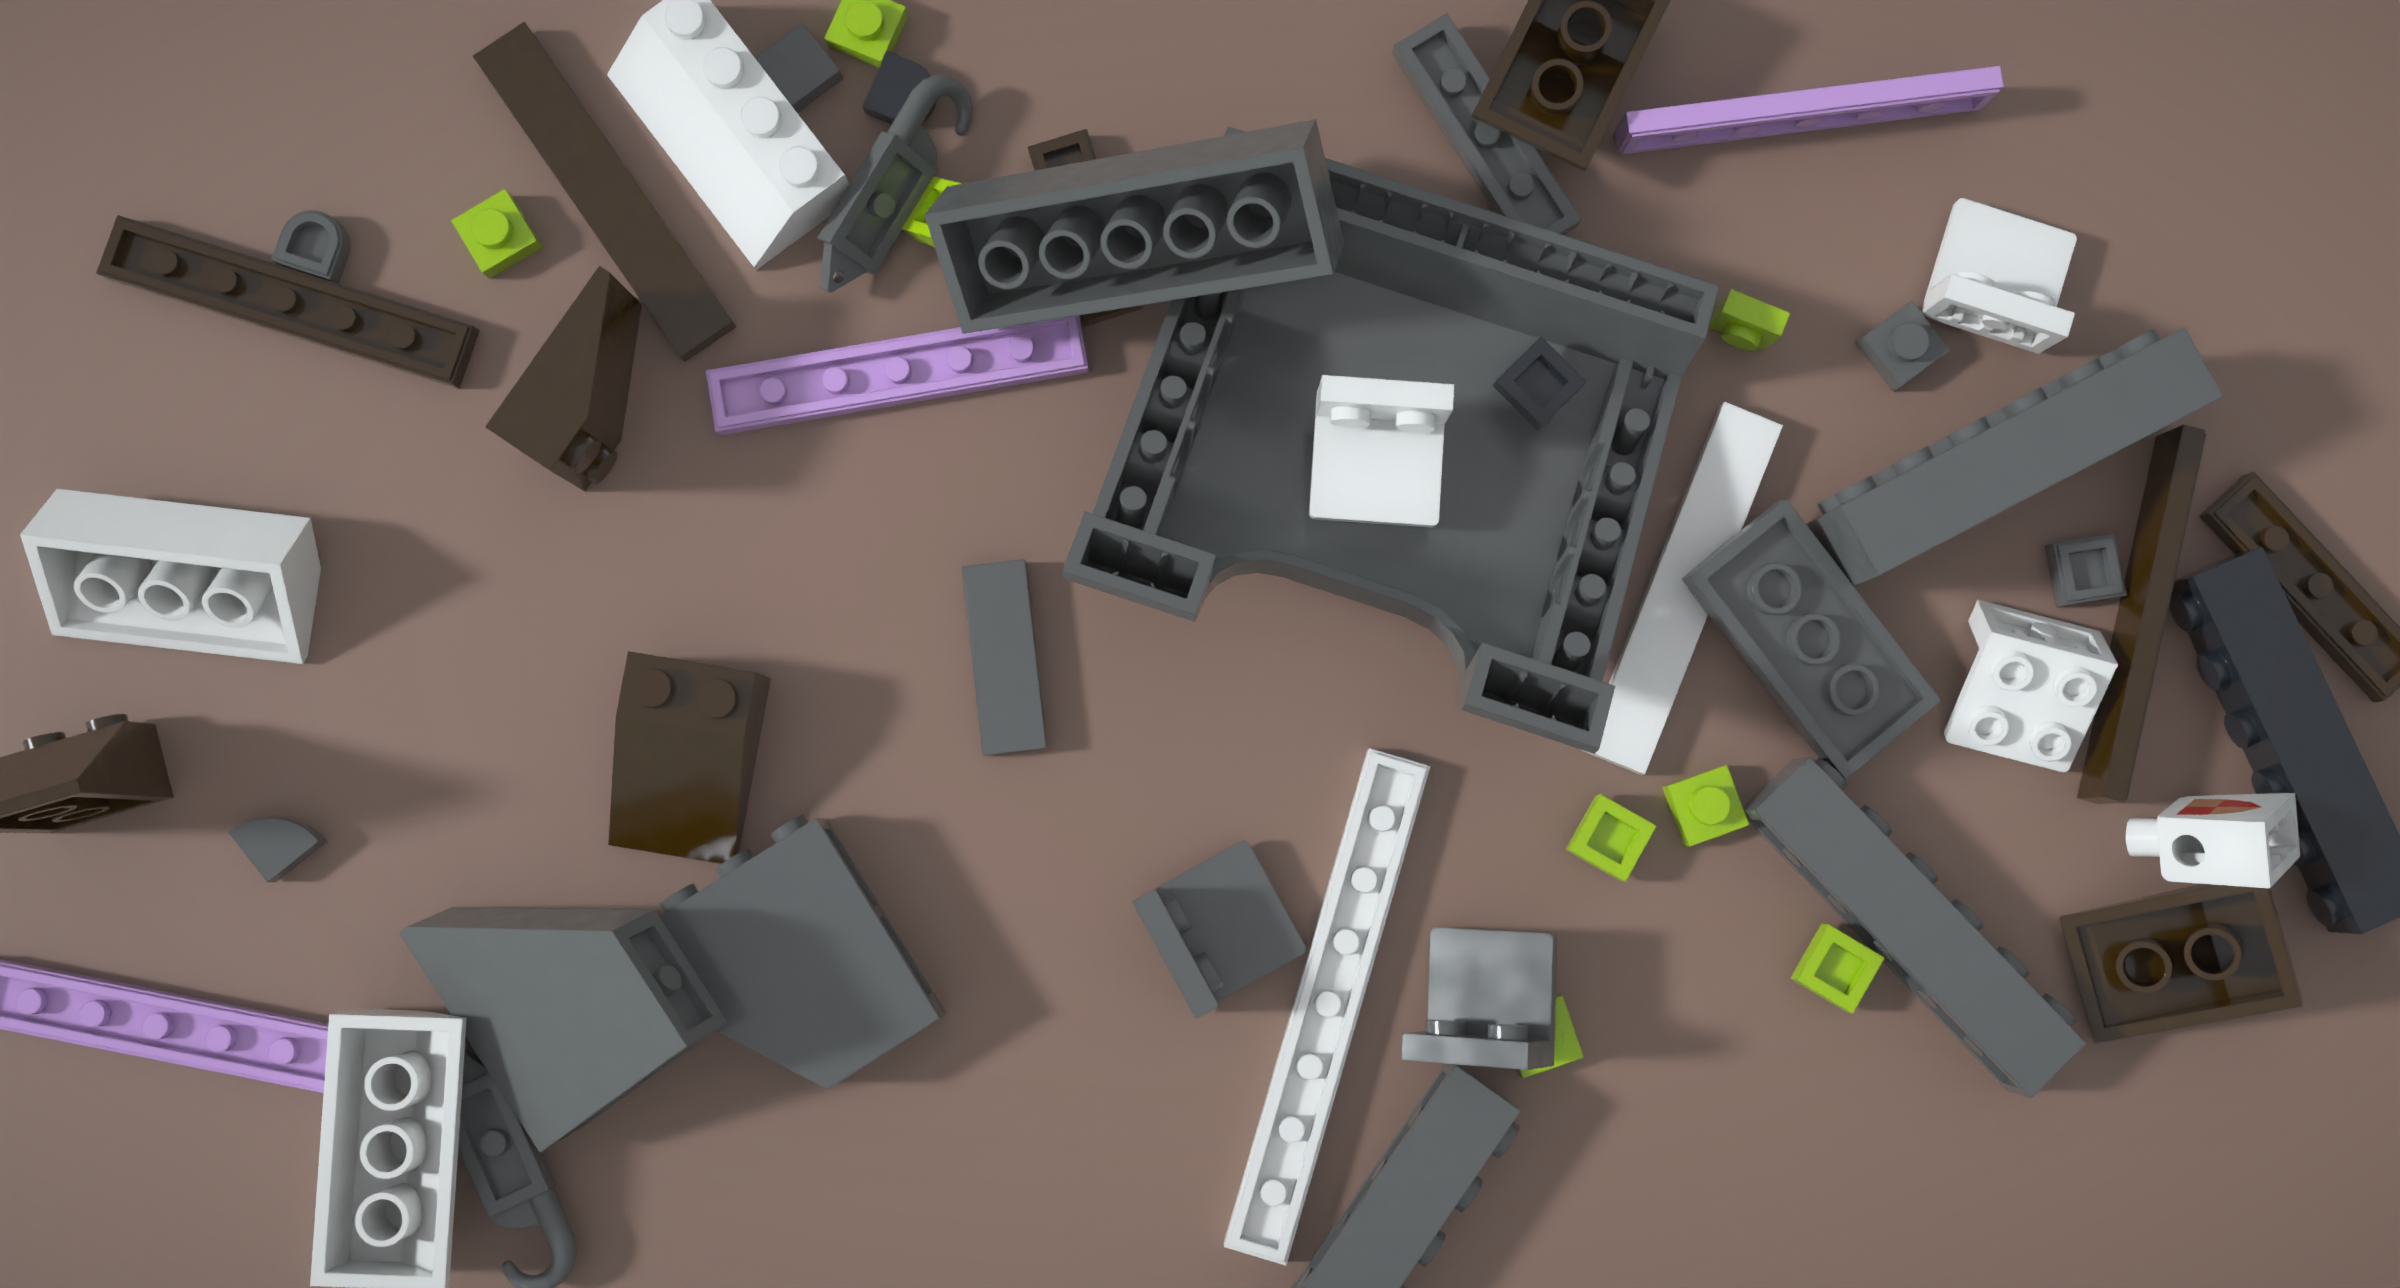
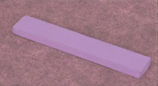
[1614,66,2004,155]
[706,315,1089,436]
[0,959,329,1093]

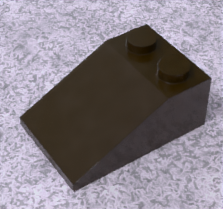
[1472,0,1670,172]
[485,266,642,492]
[608,651,771,864]
[0,714,174,834]
[2059,884,2302,1043]

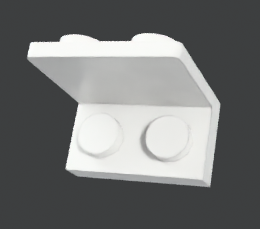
[1921,198,2077,354]
[1309,375,1454,528]
[1944,599,2118,772]

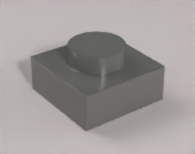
[1855,301,1950,392]

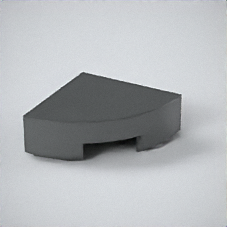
[228,818,327,882]

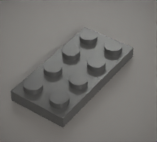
[1682,499,1941,780]

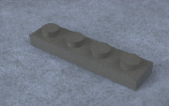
[1392,13,1582,235]

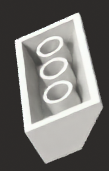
[607,0,849,271]
[20,489,321,664]
[310,1008,467,1288]

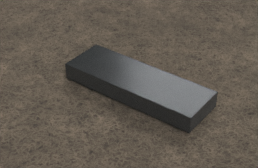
[962,559,1048,756]

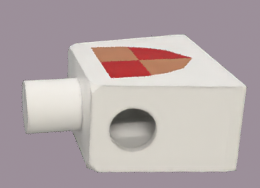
[2126,793,2300,888]

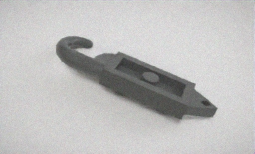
[817,74,973,293]
[458,1049,577,1288]

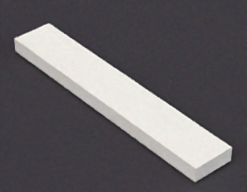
[1582,401,1783,775]

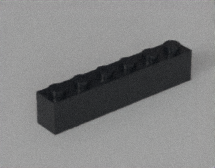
[2169,547,2400,934]

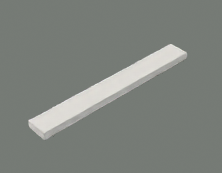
[1224,748,1430,1266]

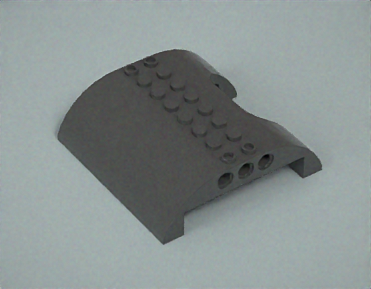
[1062,126,1719,754]

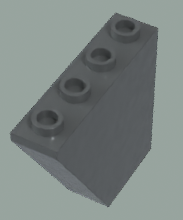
[659,814,947,1090]
[399,907,728,1153]

